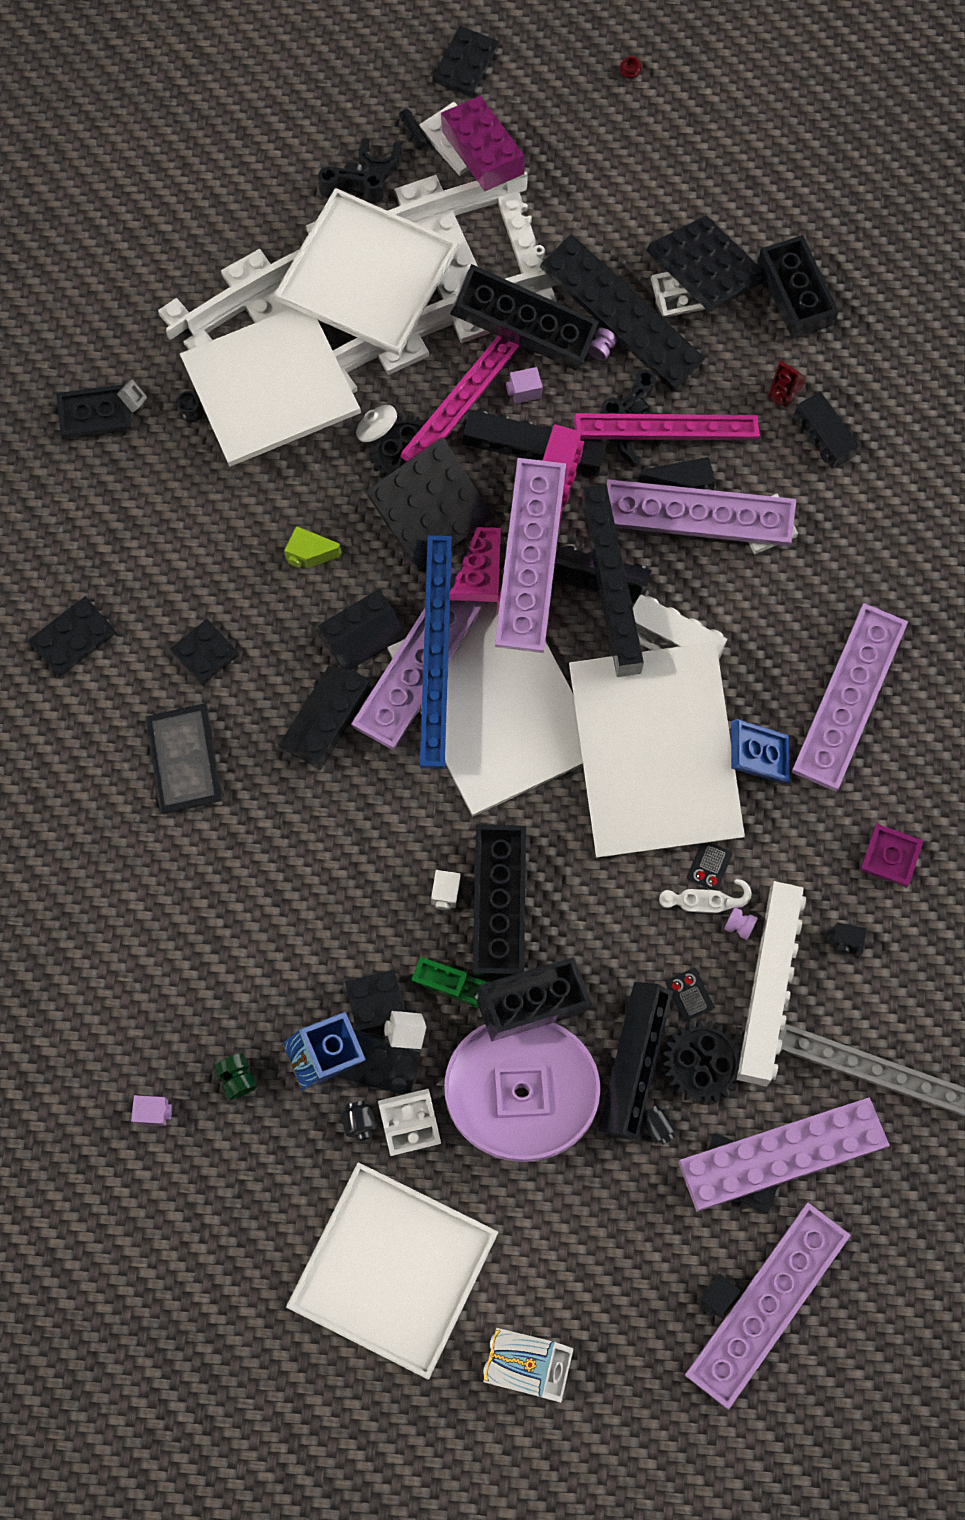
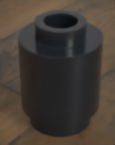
[642,1105,677,1145]

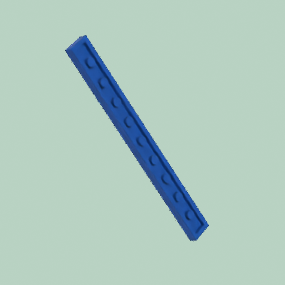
[420,535,452,769]

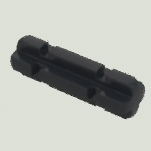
[399,108,427,149]

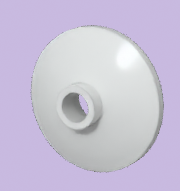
[356,405,397,442]

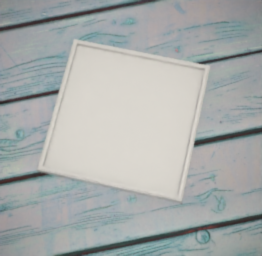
[273,188,459,356]
[180,308,361,467]
[286,1162,498,1380]

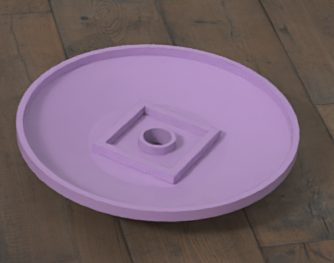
[444,1023,600,1162]

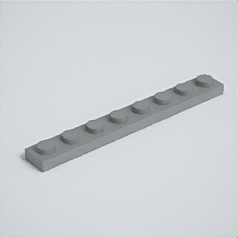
[778,1024,965,1117]

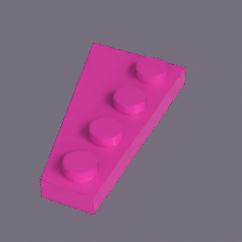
[449,527,501,602]

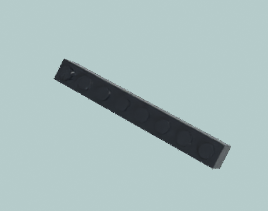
[581,484,644,677]

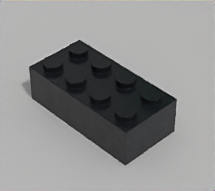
[757,235,839,339]
[474,957,592,1042]

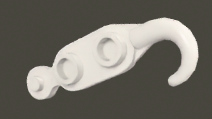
[659,879,752,914]

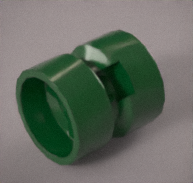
[213,1053,258,1101]

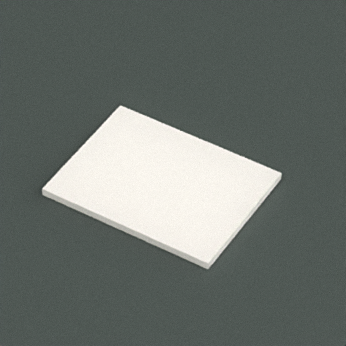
[388,597,583,817]
[569,641,745,858]

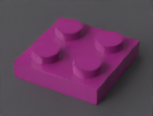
[860,823,923,888]

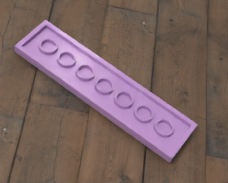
[495,458,566,653]
[607,479,796,546]
[351,567,486,751]
[792,603,908,792]
[678,1097,890,1212]
[684,1203,851,1410]

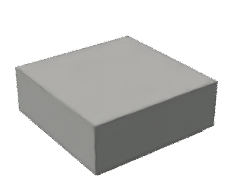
[117,379,147,412]

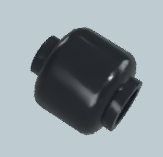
[341,1101,378,1141]

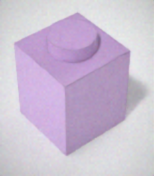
[506,367,543,404]
[131,1095,172,1127]

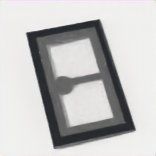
[145,703,223,814]

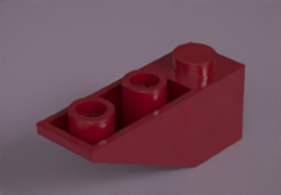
[768,360,806,408]

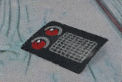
[687,842,733,891]
[666,968,715,1021]

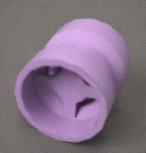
[587,328,618,361]
[724,907,757,940]

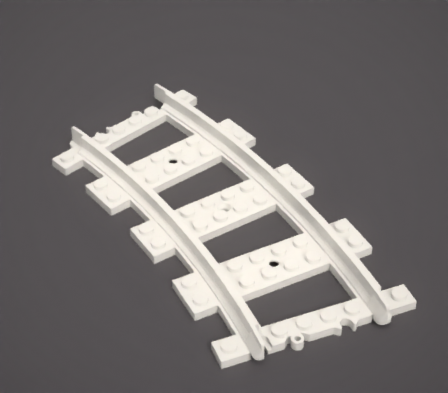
[158,171,558,393]

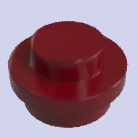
[619,56,642,79]

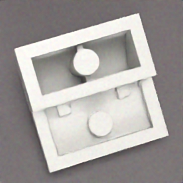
[651,272,705,318]
[378,1089,441,1156]

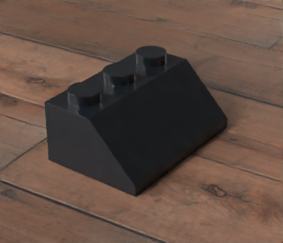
[317,589,406,670]

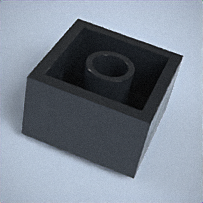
[345,969,405,1033]

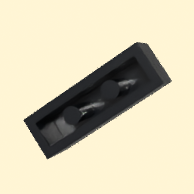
[794,391,860,469]

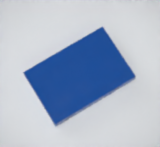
[731,719,789,784]

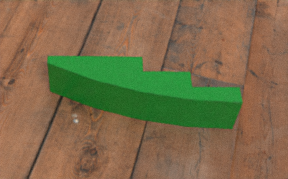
[411,957,488,1009]

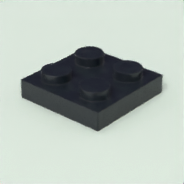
[170,619,239,686]

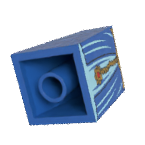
[282,1012,366,1091]

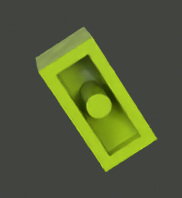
[284,526,341,568]

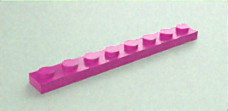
[400,336,521,461]
[574,413,760,440]

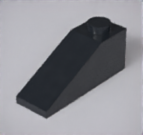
[638,457,716,490]

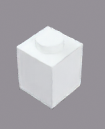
[431,870,461,911]
[384,1011,426,1049]

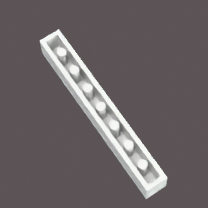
[737,881,806,1086]

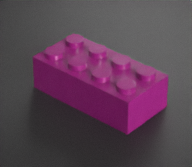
[441,96,524,191]

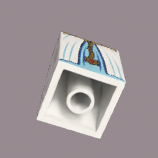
[483,1328,573,1403]

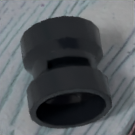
[176,391,203,422]

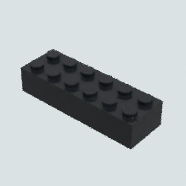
[450,264,599,371]
[472,824,526,979]

